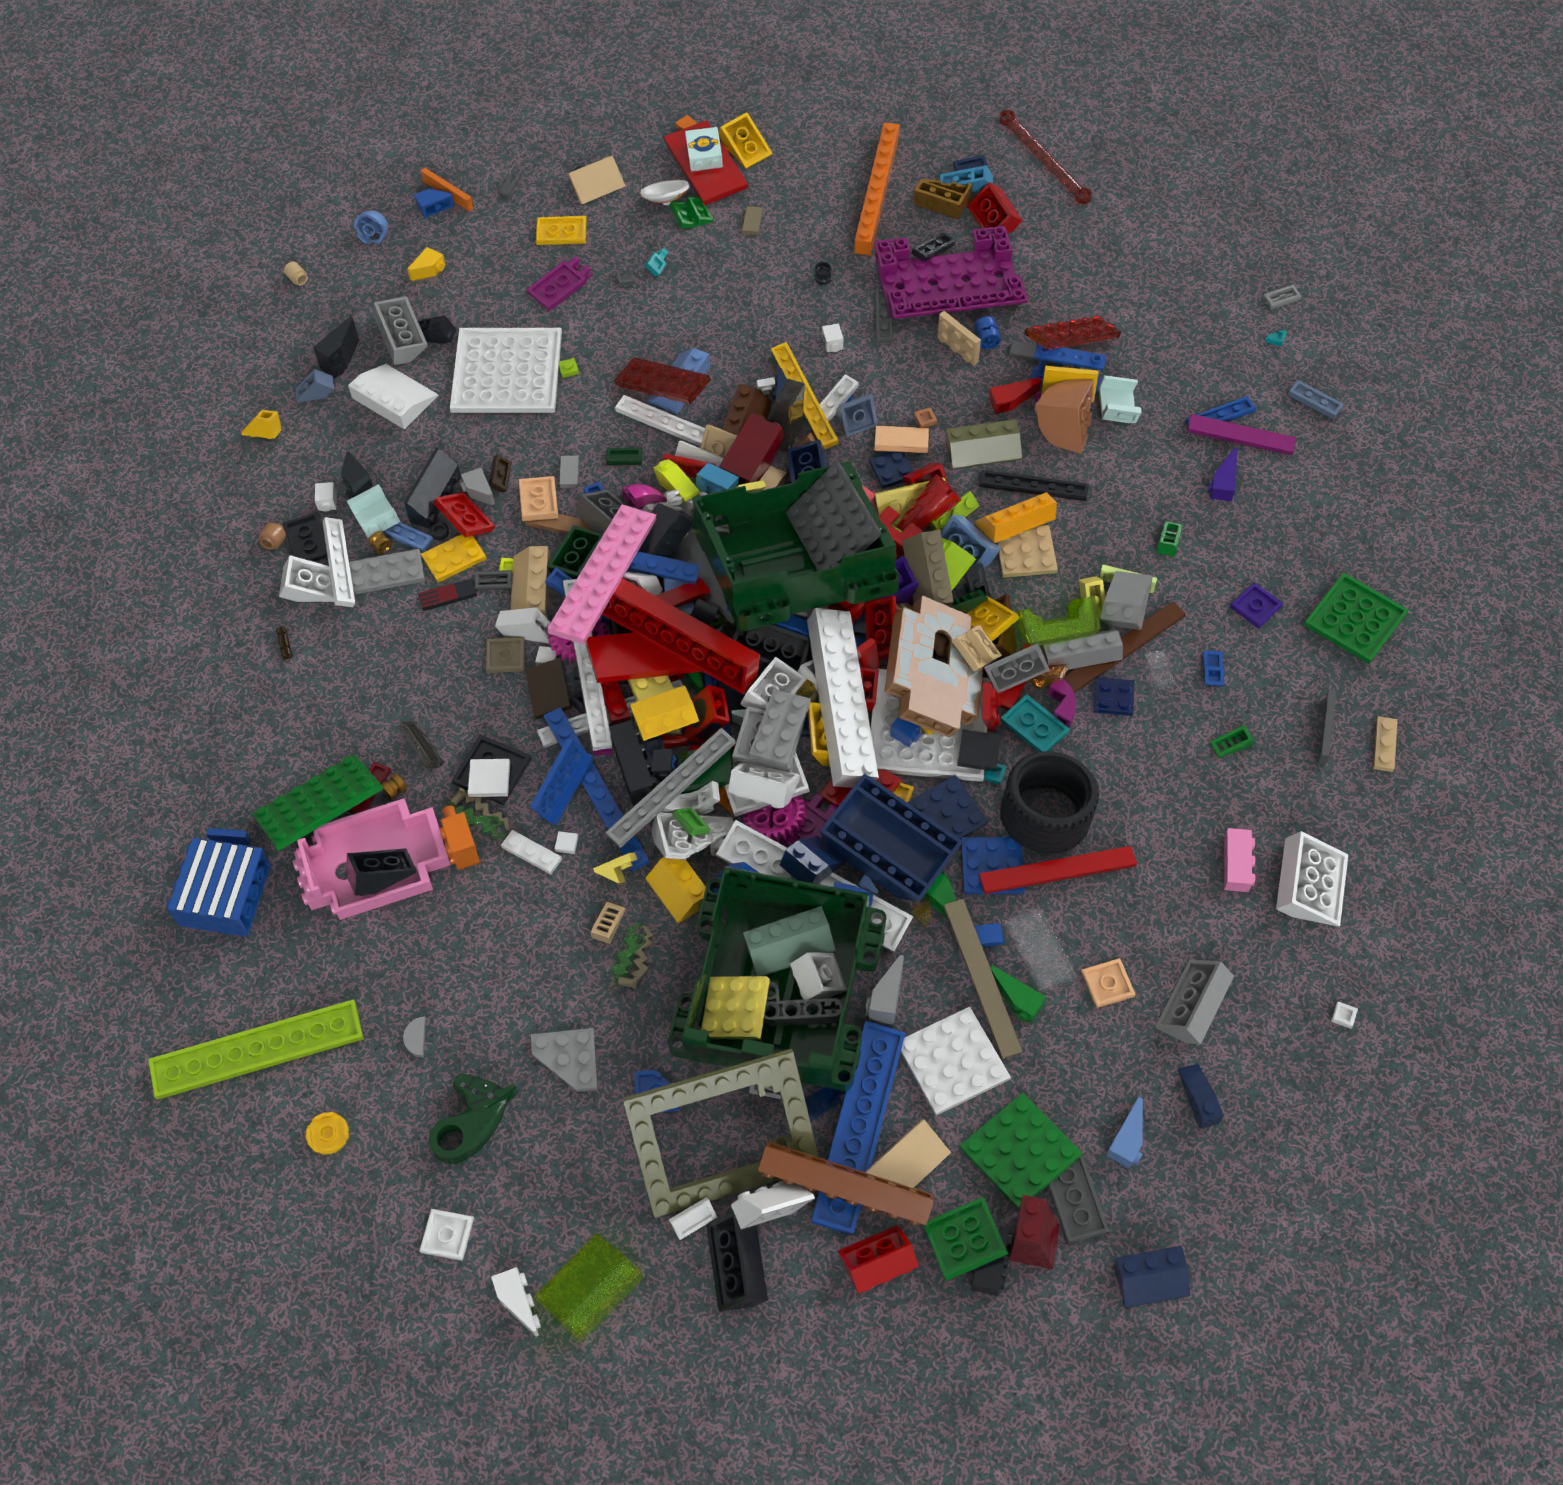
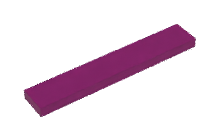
[1187,414,1296,455]

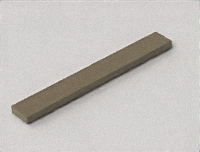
[944,899,1023,1060]

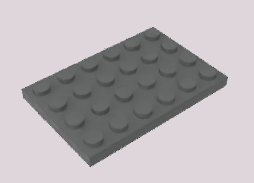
[786,461,882,571]

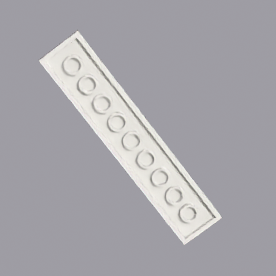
[716,820,913,953]

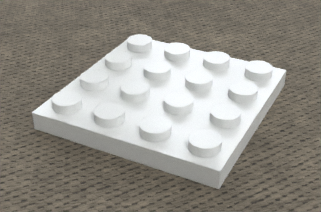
[901,1007,1011,1116]

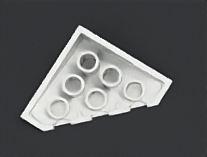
[652,812,734,859]

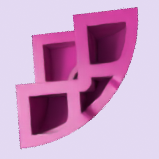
[622,484,667,509]

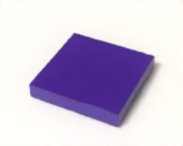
[1230,583,1283,629]

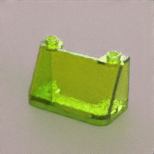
[1014,596,1100,646]

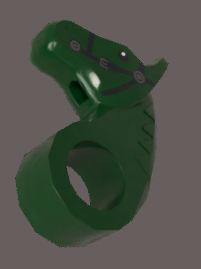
[429,1073,518,1164]

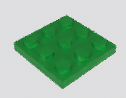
[924,1197,1008,1281]

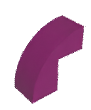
[1048,675,1076,729]

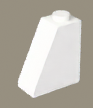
[495,607,550,644]

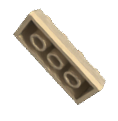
[511,546,550,618]

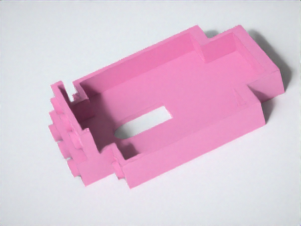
[292,798,451,920]

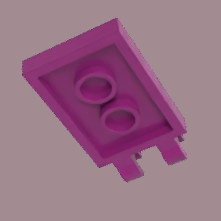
[527,256,593,311]
[773,793,838,848]

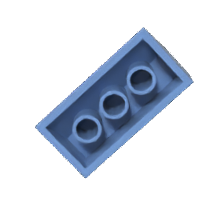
[646,348,710,415]

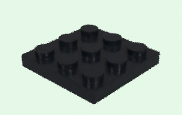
[452,735,532,805]

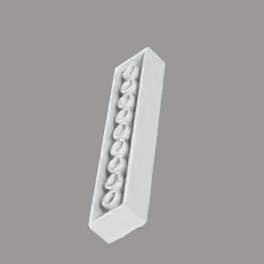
[807,608,879,788]

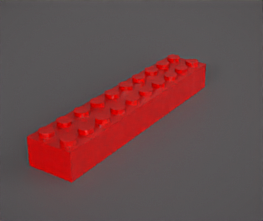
[602,578,760,694]

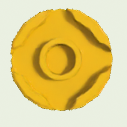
[306,1112,349,1155]

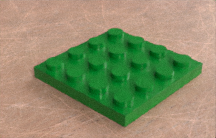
[1304,572,1409,664]
[960,1093,1083,1210]

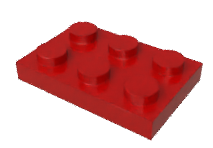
[433,492,495,538]

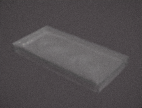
[1004,907,1077,993]

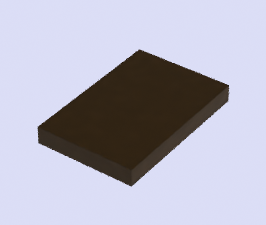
[525,658,572,719]

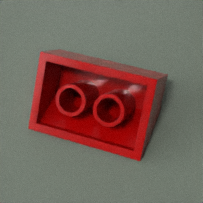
[967,182,1023,233]
[865,596,896,661]
[838,1225,919,1293]

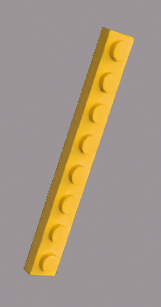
[771,342,839,450]

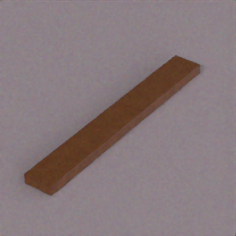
[1063,601,1186,694]

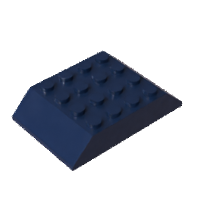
[819,773,963,903]

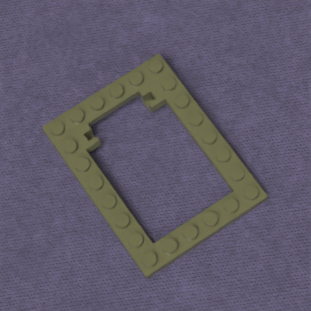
[622,1049,819,1218]

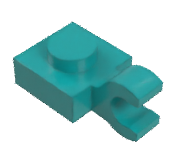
[644,247,668,276]

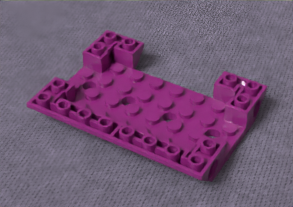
[874,226,1028,319]

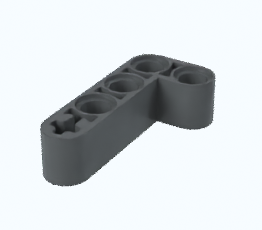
[763,982,843,1026]

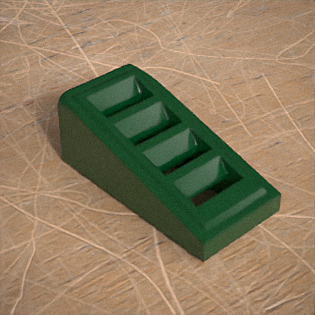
[951,589,988,614]

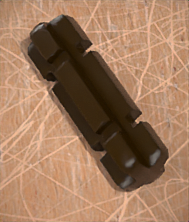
[276,626,293,660]

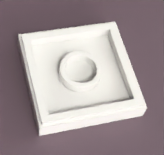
[468,759,510,797]
[419,1209,474,1261]

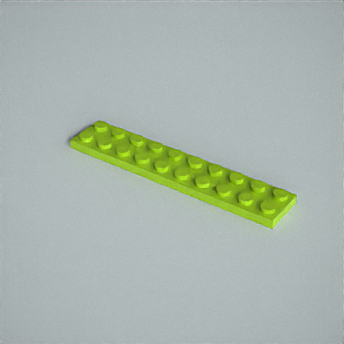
[148,999,364,1100]

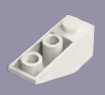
[491,1267,541,1336]

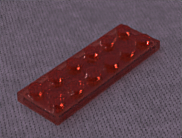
[1024,316,1121,350]
[614,357,711,404]

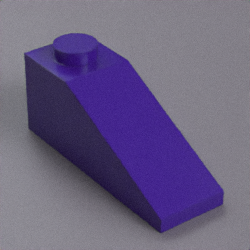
[1207,448,1238,501]

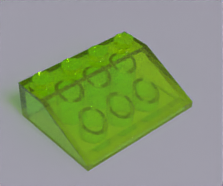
[533,1233,643,1344]

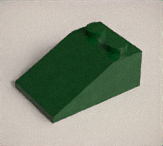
[677,747,733,794]

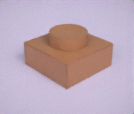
[914,407,937,428]

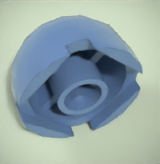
[354,210,388,244]

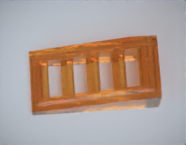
[1029,664,1069,689]

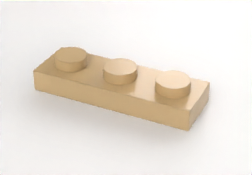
[1373,716,1398,772]

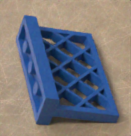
[530,738,594,826]

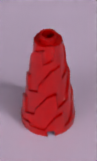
[896,474,961,531]

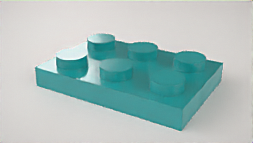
[1001,694,1070,752]

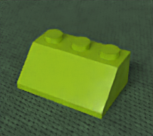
[942,538,976,591]

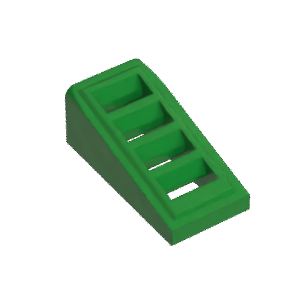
[1157,521,1183,557]
[1210,725,1254,758]

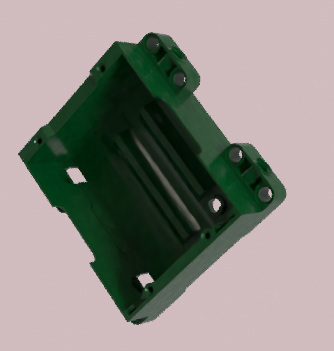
[691,461,899,631]

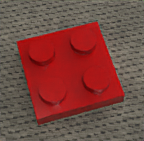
[982,683,1001,732]

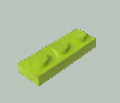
[930,491,980,533]

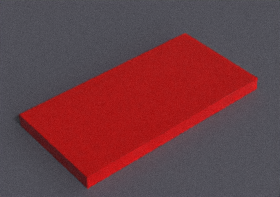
[664,120,748,205]
[585,632,703,683]

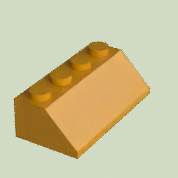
[975,492,1057,544]

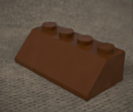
[722,384,772,436]

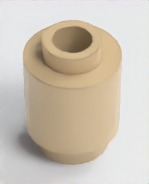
[284,261,308,286]

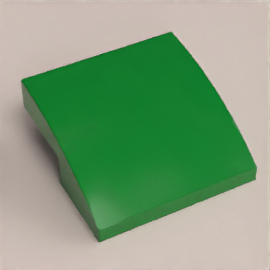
[669,197,714,229]

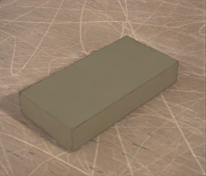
[742,206,763,236]

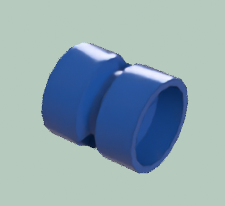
[974,316,1001,349]

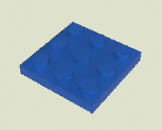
[961,837,1025,894]

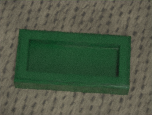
[606,448,642,465]

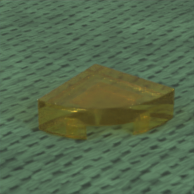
[912,900,932,928]

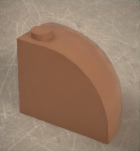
[1035,379,1093,454]

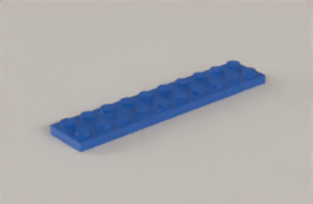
[810,1020,905,1236]

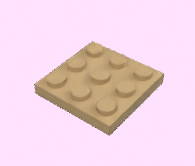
[997,525,1058,578]

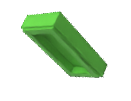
[673,807,710,836]

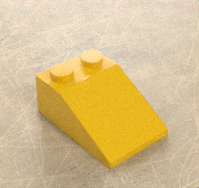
[718,112,773,169]

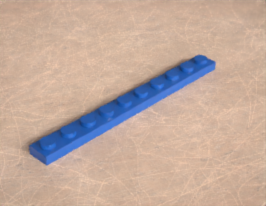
[543,707,650,872]

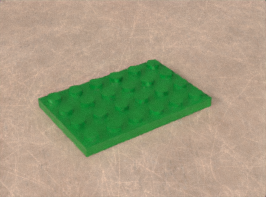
[252,754,383,851]

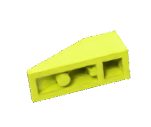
[653,459,700,502]

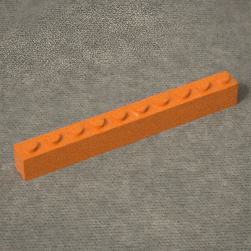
[855,122,900,256]

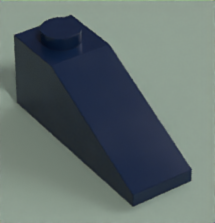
[1178,1064,1224,1129]

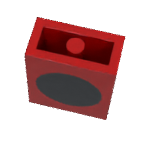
[685,685,730,744]

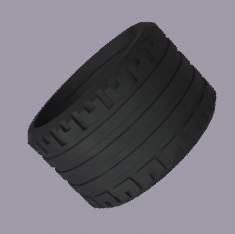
[1000,751,1099,854]

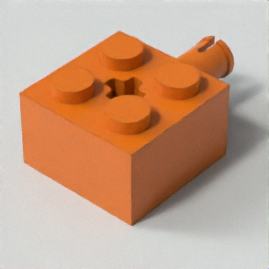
[439,806,481,870]

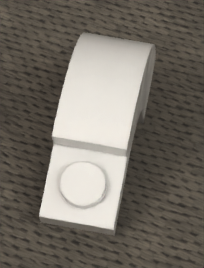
[661,781,720,815]

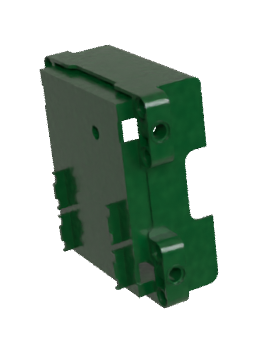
[667,867,886,1091]

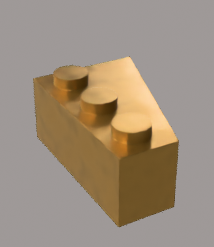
[913,179,973,219]

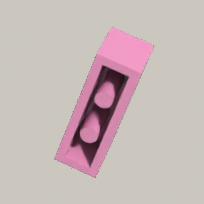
[1224,828,1255,892]

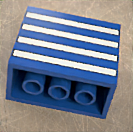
[167,838,271,937]

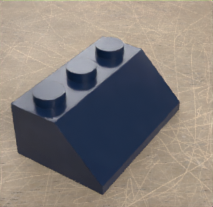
[1113,1245,1190,1308]

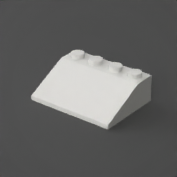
[348,364,438,429]
[1276,831,1348,927]

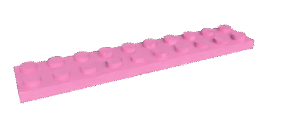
[548,504,656,645]

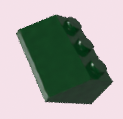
[547,525,604,579]

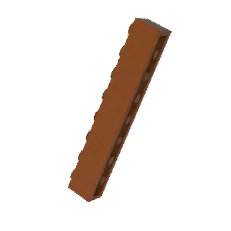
[758,1141,934,1226]

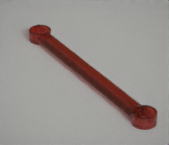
[999,110,1092,204]

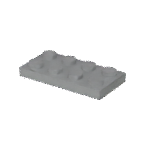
[349,549,425,595]
[749,689,811,768]

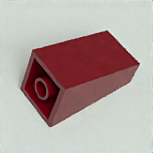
[719,413,785,485]
[1009,1195,1060,1269]

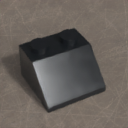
[341,452,373,500]

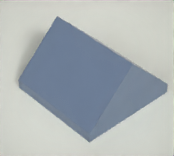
[836,394,878,437]

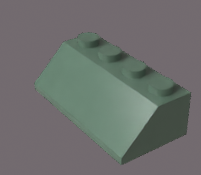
[743,906,836,976]

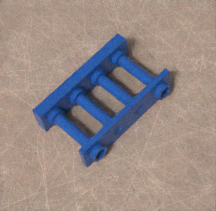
[1031,343,1107,395]

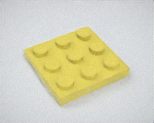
[701,976,770,1040]

